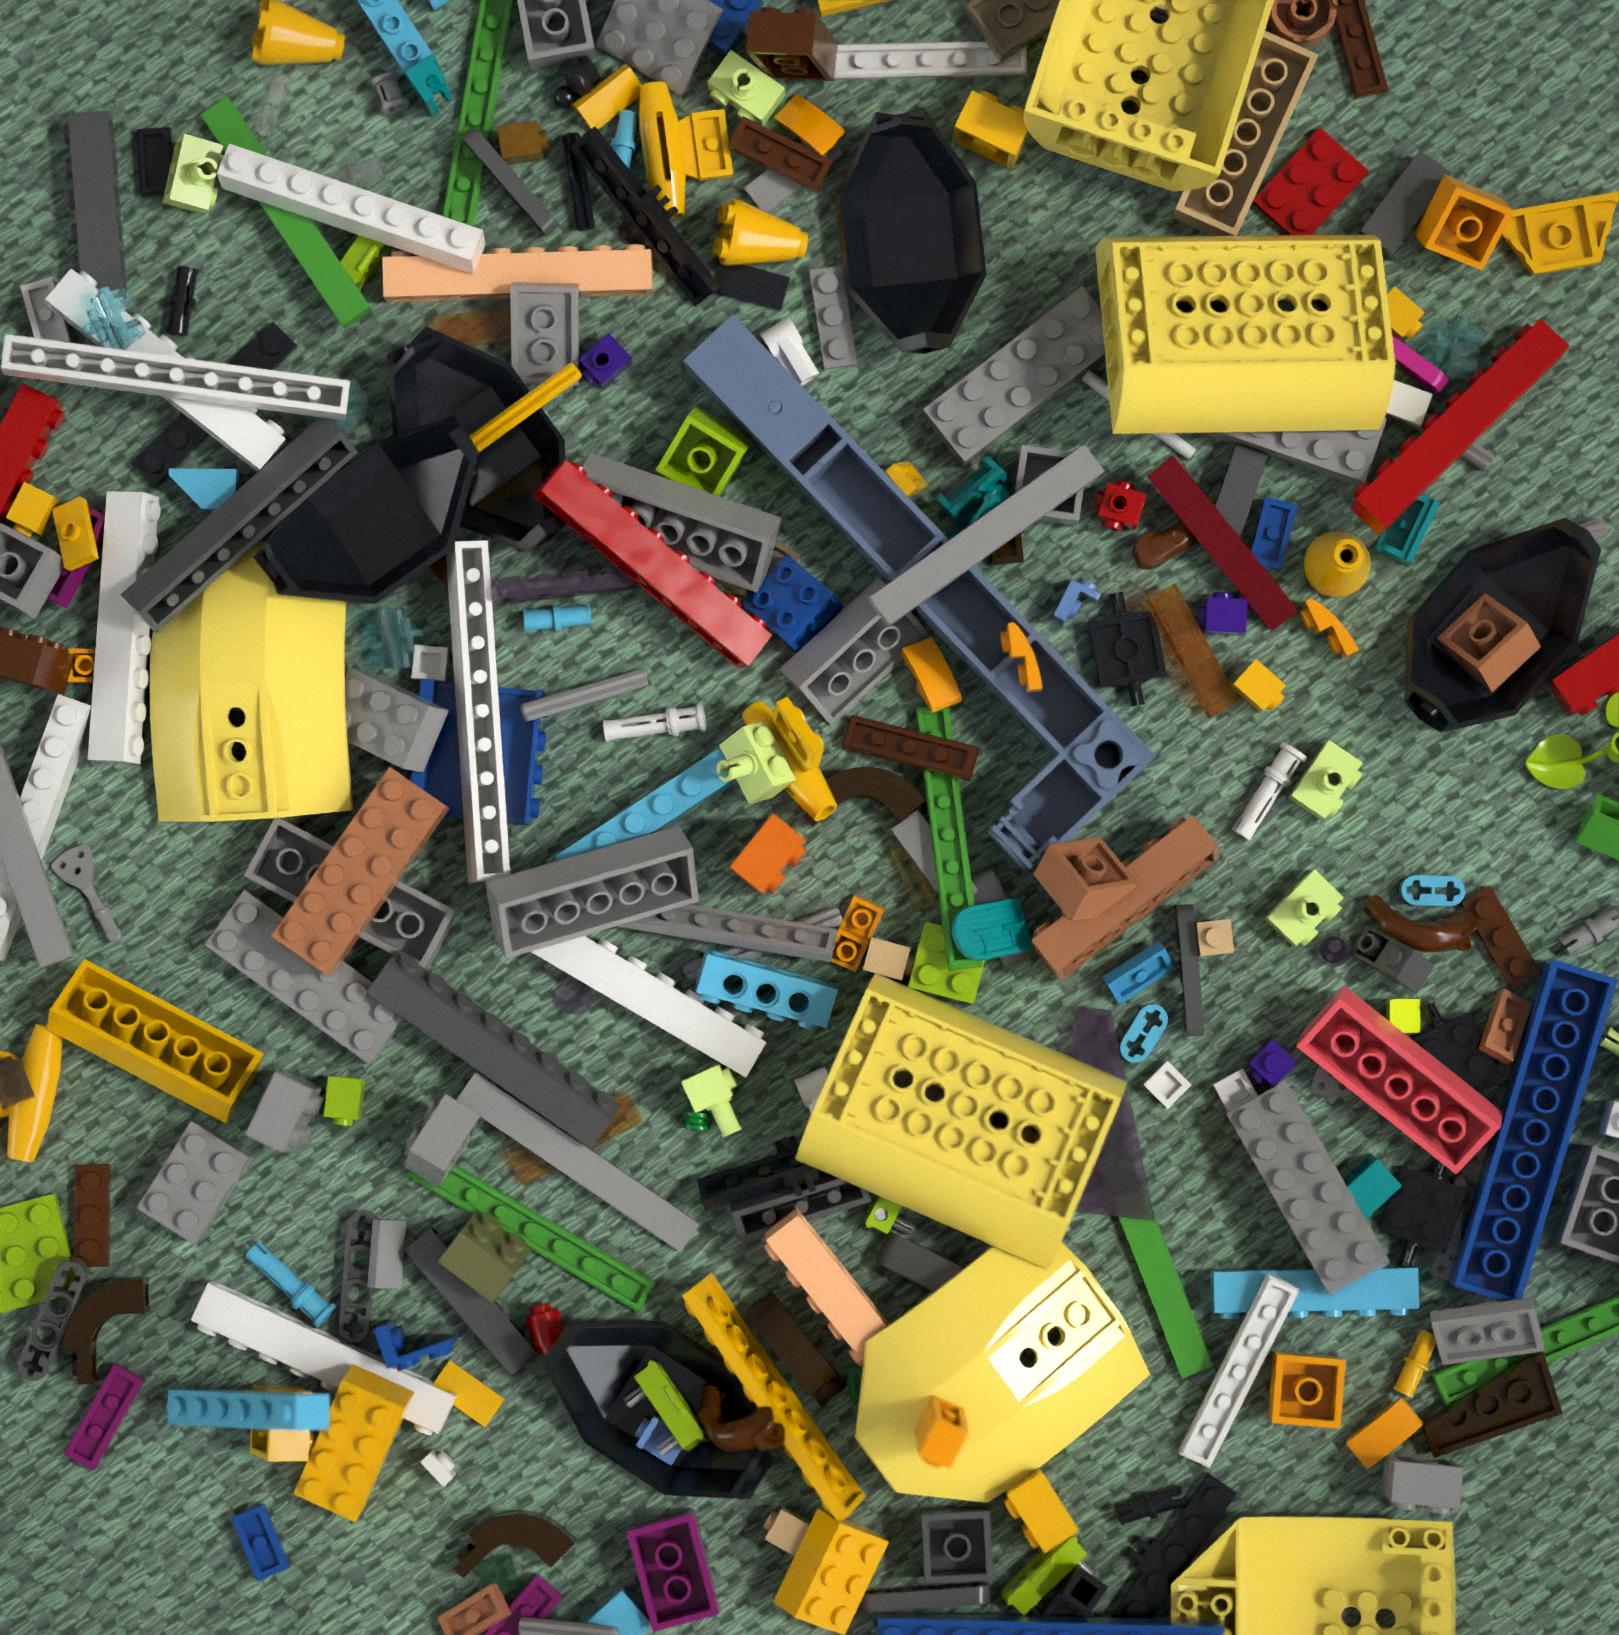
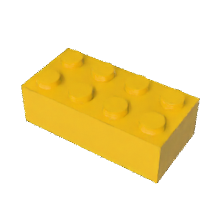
[294,1364,415,1523]

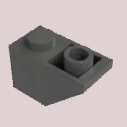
[1349,925,1434,994]

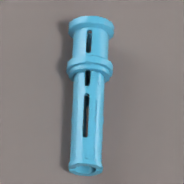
[245,1241,337,1329]

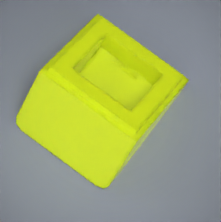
[1386,999,1420,1033]

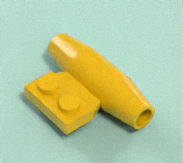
[639,82,733,219]
[742,697,837,821]
[0,1024,62,1162]

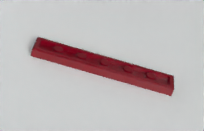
[1147,454,1298,632]

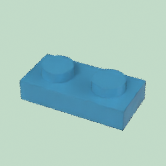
[1102,940,1176,1005]

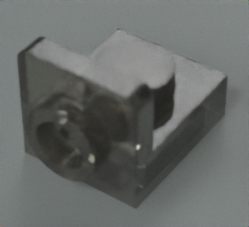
[0,1056,35,1110]

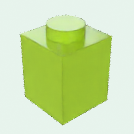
[324,1076,365,1126]

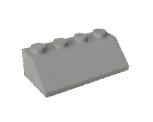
[780,578,929,726]

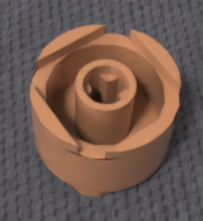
[1267,0,1337,50]

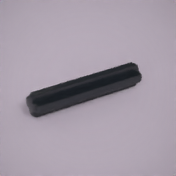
[562,132,595,231]

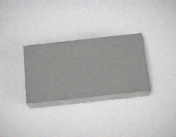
[367,1219,407,1288]

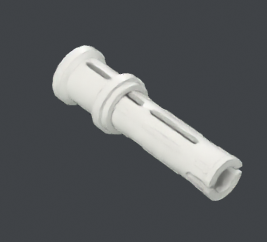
[603,702,707,742]
[1231,742,1307,841]

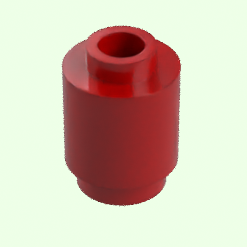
[525,1303,564,1356]

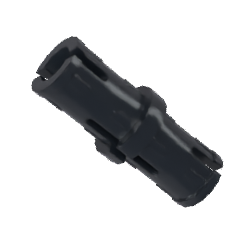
[166,266,199,336]
[1115,1485,1186,1526]

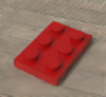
[1252,127,1370,235]

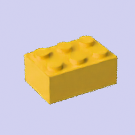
[773,1508,889,1635]

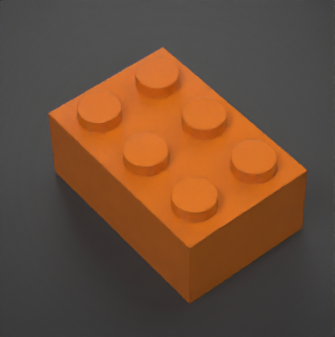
[730,814,807,896]

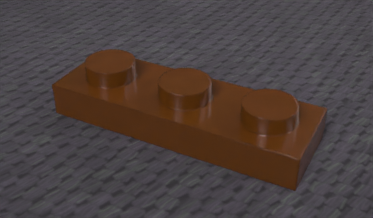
[728,116,833,193]
[1460,886,1541,990]
[74,1164,111,1267]

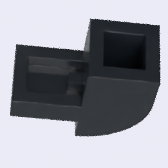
[1040,1565,1108,1617]

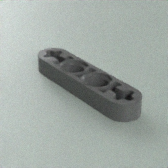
[460,126,559,237]
[1175,904,1204,1037]
[338,1210,377,1343]
[17,1256,88,1381]
[858,1582,991,1612]

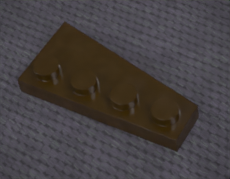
[1422,1352,1563,1458]

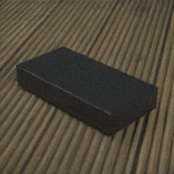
[136,127,173,197]
[717,265,790,311]

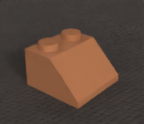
[1437,593,1541,692]
[1034,837,1138,921]

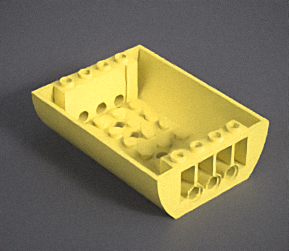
[1023,0,1274,191]
[1095,235,1395,434]
[795,973,1127,1269]

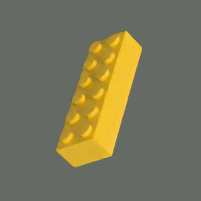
[47,959,264,1124]

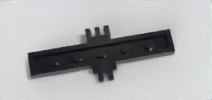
[570,126,721,307]
[131,322,298,488]
[697,1132,827,1211]
[1109,1473,1237,1619]

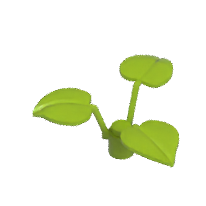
[1525,692,1619,803]

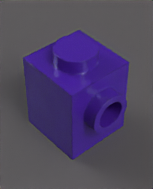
[579,333,633,389]
[1197,592,1248,636]
[1246,1039,1297,1087]

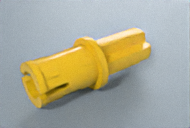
[1393,1329,1437,1398]

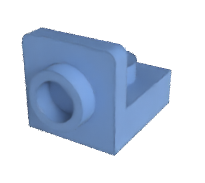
[1051,578,1101,624]
[635,1414,682,1466]

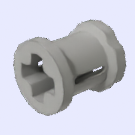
[371,71,410,115]

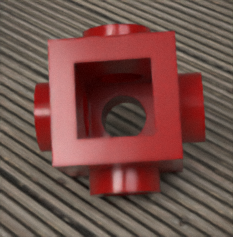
[1092,480,1147,531]

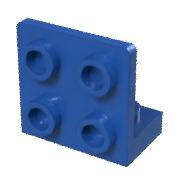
[743,555,843,654]
[374,1320,458,1371]

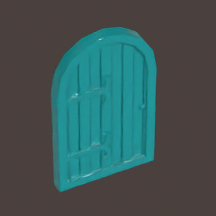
[951,898,1033,961]

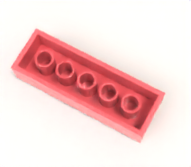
[1296,985,1503,1175]

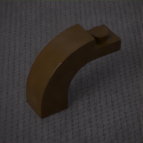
[805,767,925,828]
[63,1277,149,1384]
[745,1291,848,1407]
[454,1510,577,1579]

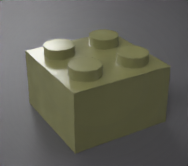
[438,1209,532,1303]

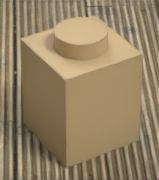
[1195,919,1234,957]
[862,937,915,981]
[762,1506,811,1556]

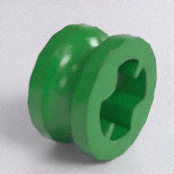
[681,1110,712,1130]

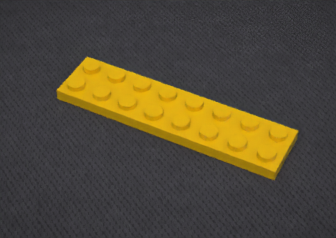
[682,1272,866,1522]

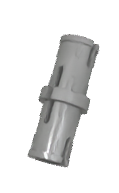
[1558,905,1619,957]

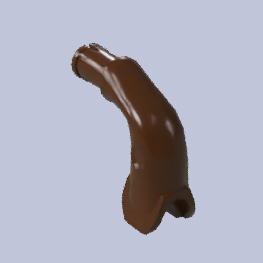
[1132,463,1196,570]
[1364,895,1479,952]
[697,1385,785,1452]

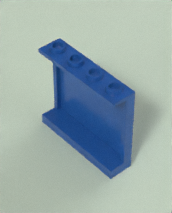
[411,678,548,825]

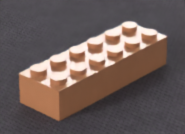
[271,767,450,976]
[1031,815,1219,982]

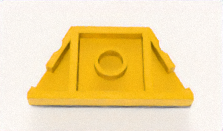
[1502,191,1619,276]

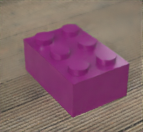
[627,1509,720,1632]

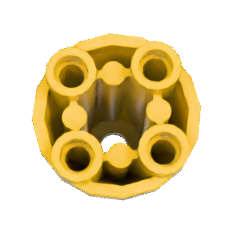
[251,0,345,65]
[712,198,808,266]
[1303,531,1371,598]

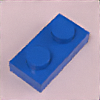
[1251,497,1298,571]
[231,1503,290,1581]

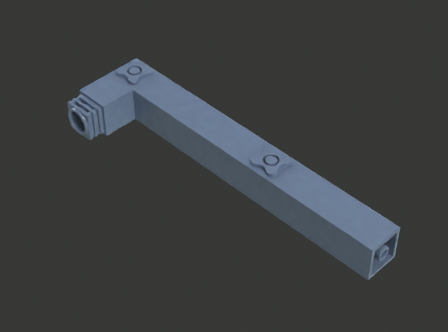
[683,314,1156,871]

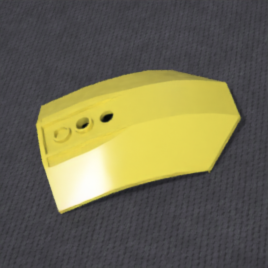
[150,542,353,822]
[855,1241,1150,1503]
[1171,1516,1456,1635]

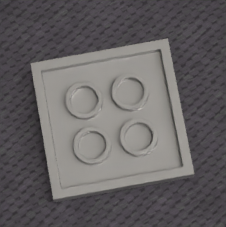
[596,0,724,96]

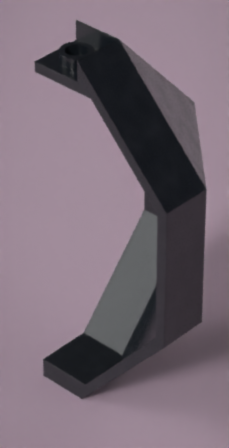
[835,107,987,354]
[387,326,567,551]
[253,415,479,604]
[1404,518,1601,733]
[542,1321,777,1500]

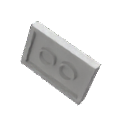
[510,282,580,385]
[1430,1297,1545,1365]

